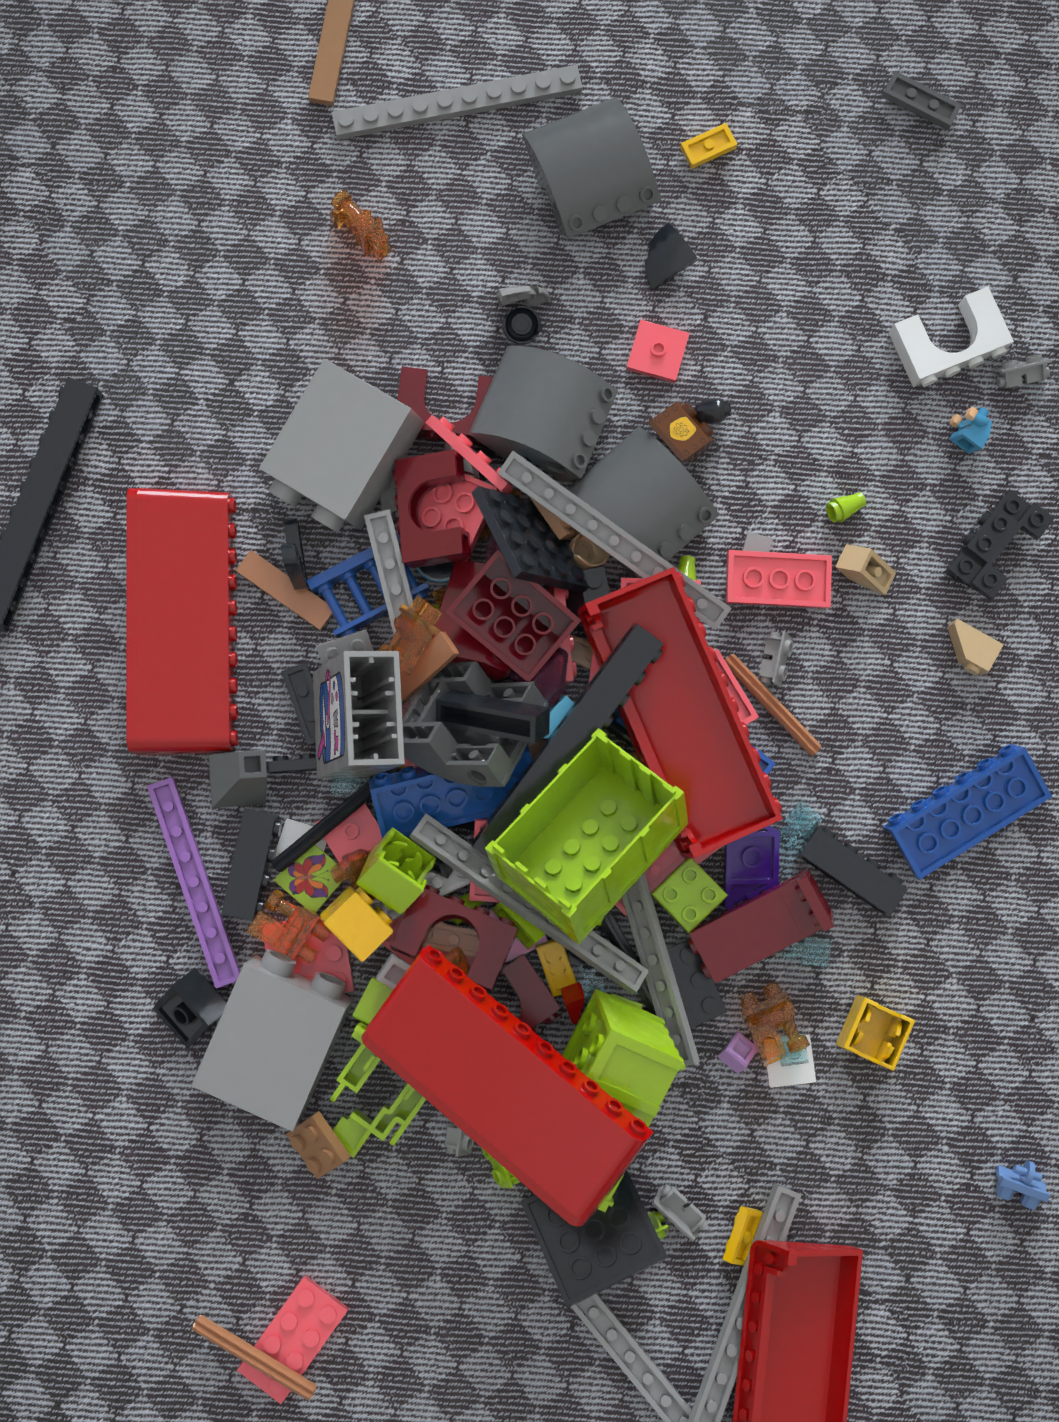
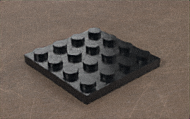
[472,486,589,593]
[520,1170,668,1308]

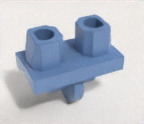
[995,1161,1051,1210]

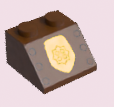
[648,402,716,462]

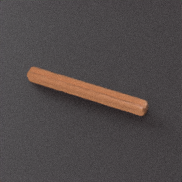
[725,654,821,756]
[192,1315,317,1400]

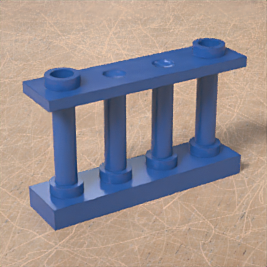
[306,533,430,638]

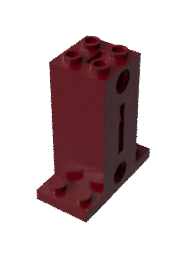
[688,867,834,983]

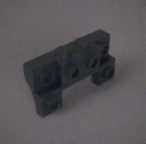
[944,489,1055,600]

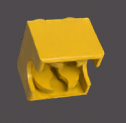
[320,886,393,962]
[835,995,915,1071]

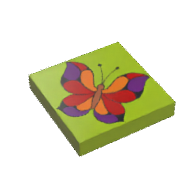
[274,845,349,915]

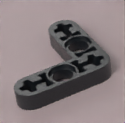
[281,518,308,590]

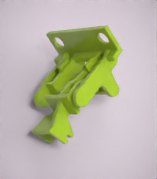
[329,1022,426,1158]

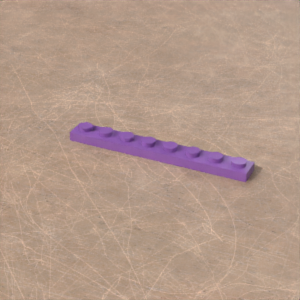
[147,777,240,989]

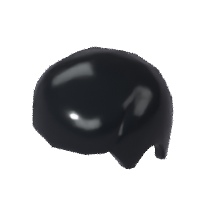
[502,305,541,345]

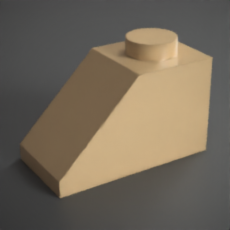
[836,544,896,595]
[947,619,1004,676]

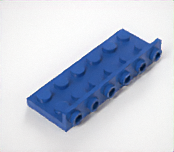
[883,744,1052,880]
[368,745,532,838]

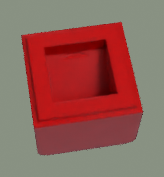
[560,982,585,1024]

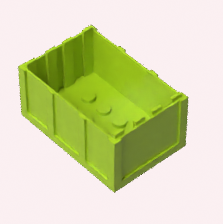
[485,728,688,945]
[562,989,686,1212]

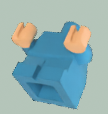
[949,407,992,454]

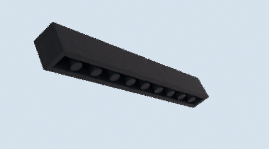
[0,377,104,633]
[471,623,664,858]

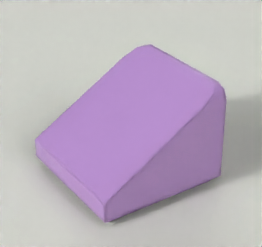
[718,1031,759,1073]

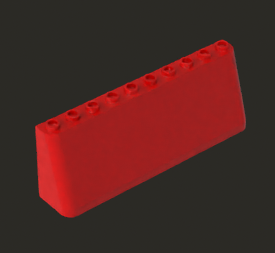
[126,488,238,756]
[578,567,783,859]
[361,945,654,1227]
[732,1240,863,1422]

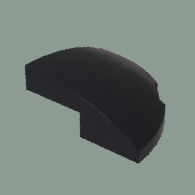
[645,223,697,291]

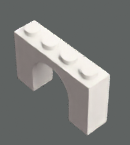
[889,287,1014,387]

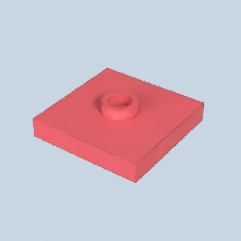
[626,319,690,383]
[315,803,382,868]

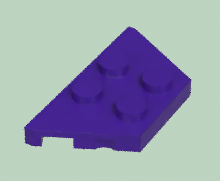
[723,826,780,909]

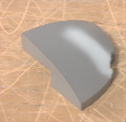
[496,286,551,307]

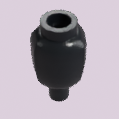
[694,398,732,424]

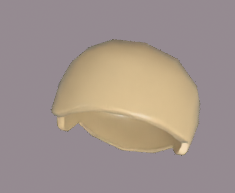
[569,533,610,570]

